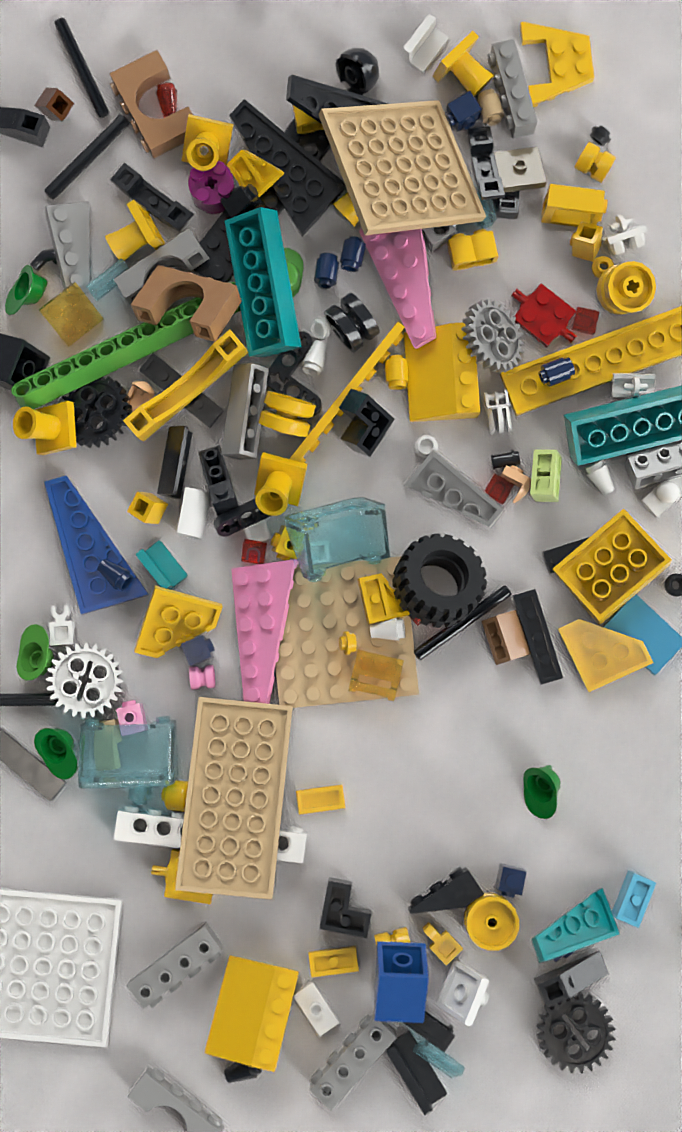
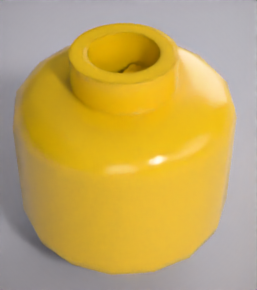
[161,780,188,812]

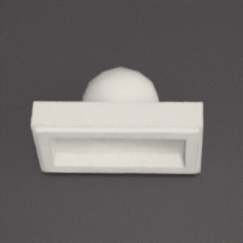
[640,476,682,518]

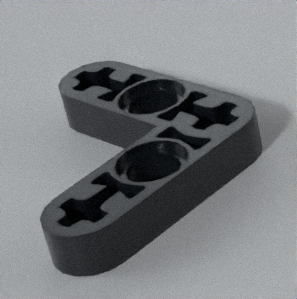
[267,331,322,416]

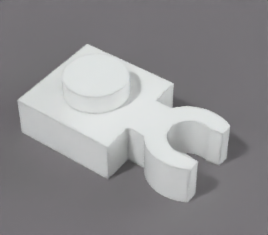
[49,605,75,646]

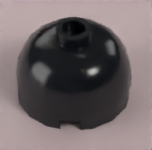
[336,48,379,95]

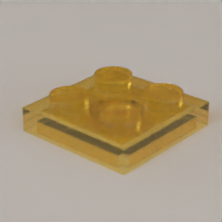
[38,282,104,347]

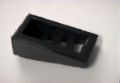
[494,191,520,219]

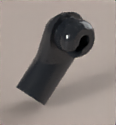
[30,249,58,272]

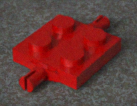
[511,283,577,347]

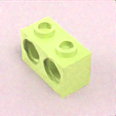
[530,450,562,502]

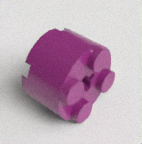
[188,161,235,215]

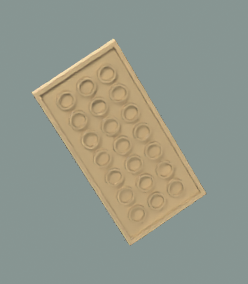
[175,697,293,900]

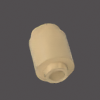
[477,89,505,126]

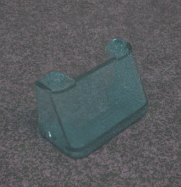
[285,497,390,582]
[78,716,179,789]

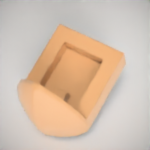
[127,381,155,411]
[500,465,531,503]

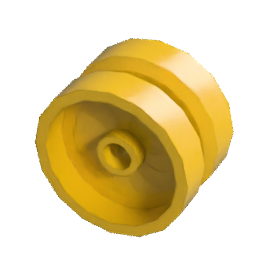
[596,261,656,315]
[258,391,316,437]
[464,892,519,951]

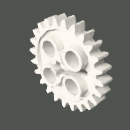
[46,643,123,720]

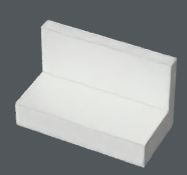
[402,14,449,74]

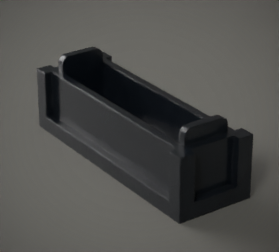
[403,1011,455,1052]

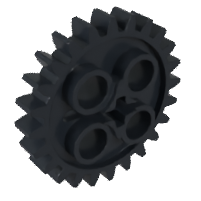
[62,376,132,448]
[536,991,616,1074]

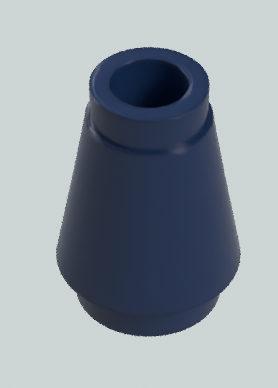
[97,559,133,591]

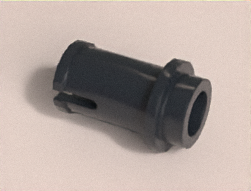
[491,450,520,470]

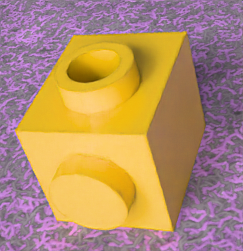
[570,221,603,262]
[127,491,168,524]

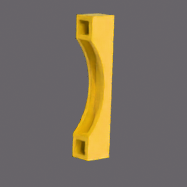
[123,330,249,442]

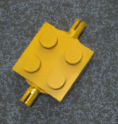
[151,848,213,905]

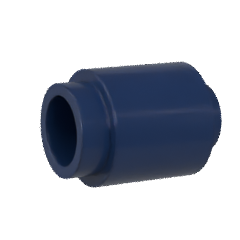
[340,236,366,272]
[314,253,339,289]
[538,357,575,387]

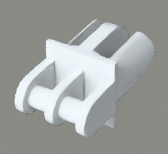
[484,390,513,434]

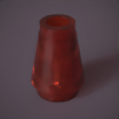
[155,83,178,118]

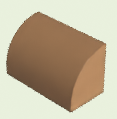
[481,610,531,665]

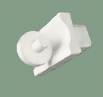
[602,214,647,255]
[611,373,655,397]

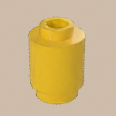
[385,355,409,390]

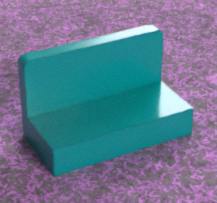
[135,540,188,590]

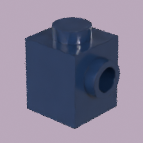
[445,91,482,132]
[181,635,215,666]
[495,863,527,898]

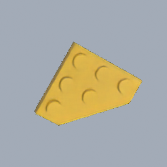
[134,586,223,658]
[558,619,653,692]

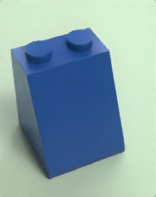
[374,941,429,1023]

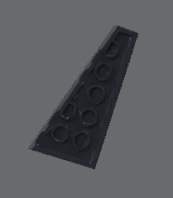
[286,75,388,124]
[229,99,346,237]

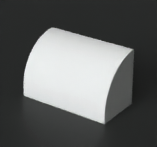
[177,487,211,540]

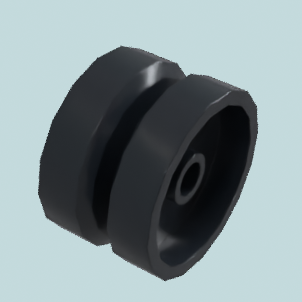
[324,293,380,353]

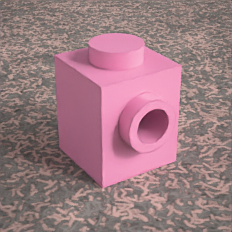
[116,700,149,737]

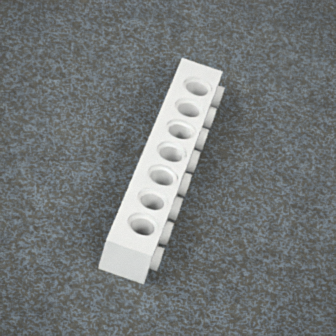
[114,806,307,863]

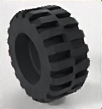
[392,533,487,628]

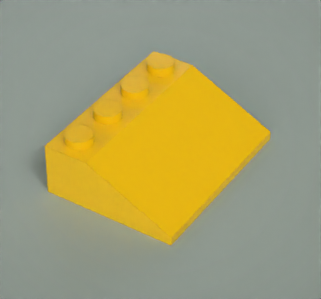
[404,323,480,422]
[552,508,672,625]
[204,955,299,1072]

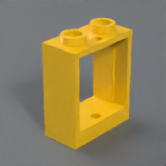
[541,184,608,227]

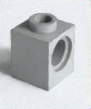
[422,225,456,252]

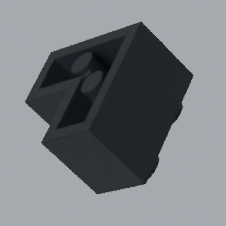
[339,389,395,457]
[319,877,371,938]

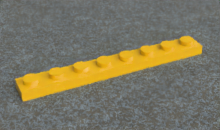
[290,322,405,463]

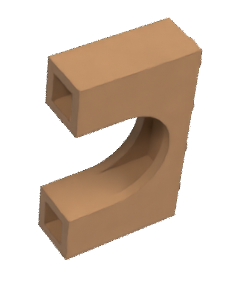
[109,50,193,158]
[131,265,242,342]

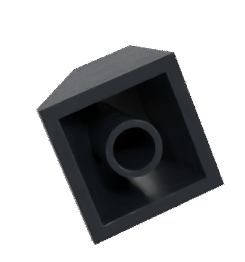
[0,333,50,390]

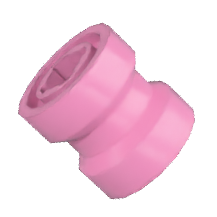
[189,665,216,690]

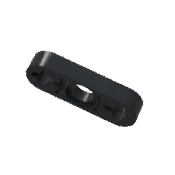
[213,499,271,537]

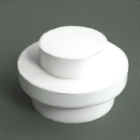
[309,317,331,340]
[415,435,438,458]

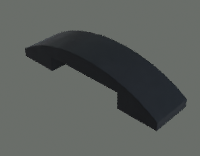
[468,126,505,201]
[110,163,194,232]

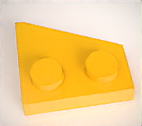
[227,149,284,197]
[357,573,410,625]

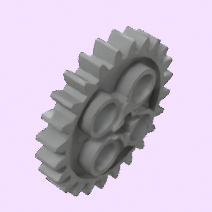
[462,299,525,374]

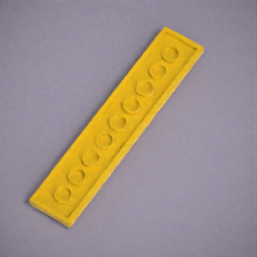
[500,306,682,416]

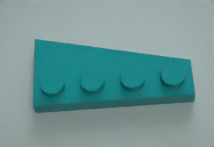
[531,888,620,963]

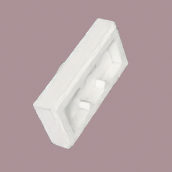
[293,981,340,1036]

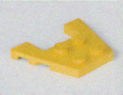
[520,22,595,107]

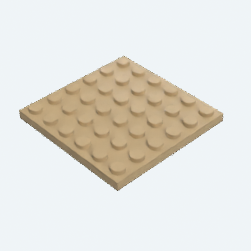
[318,100,486,235]
[275,556,419,708]

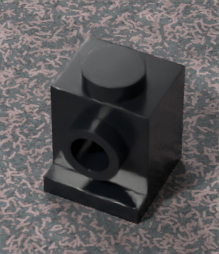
[220,184,262,218]

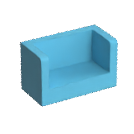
[612,870,656,928]

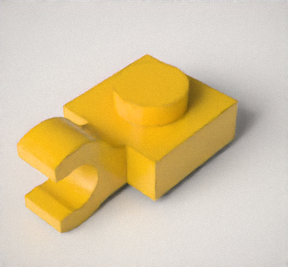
[422,922,463,966]

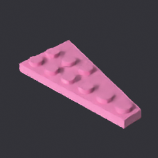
[359,229,437,349]
[231,559,298,704]

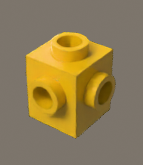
[270,525,307,561]

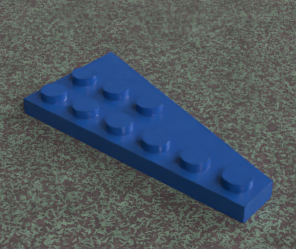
[44,476,149,615]

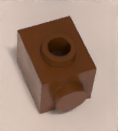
[34,87,75,122]

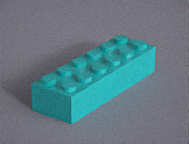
[225,207,302,358]
[563,385,682,466]

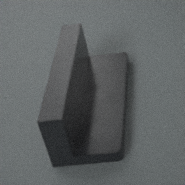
[157,426,193,499]
[386,1031,447,1115]

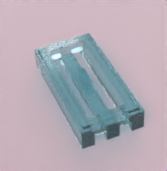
[86,258,129,301]
[413,1040,465,1078]

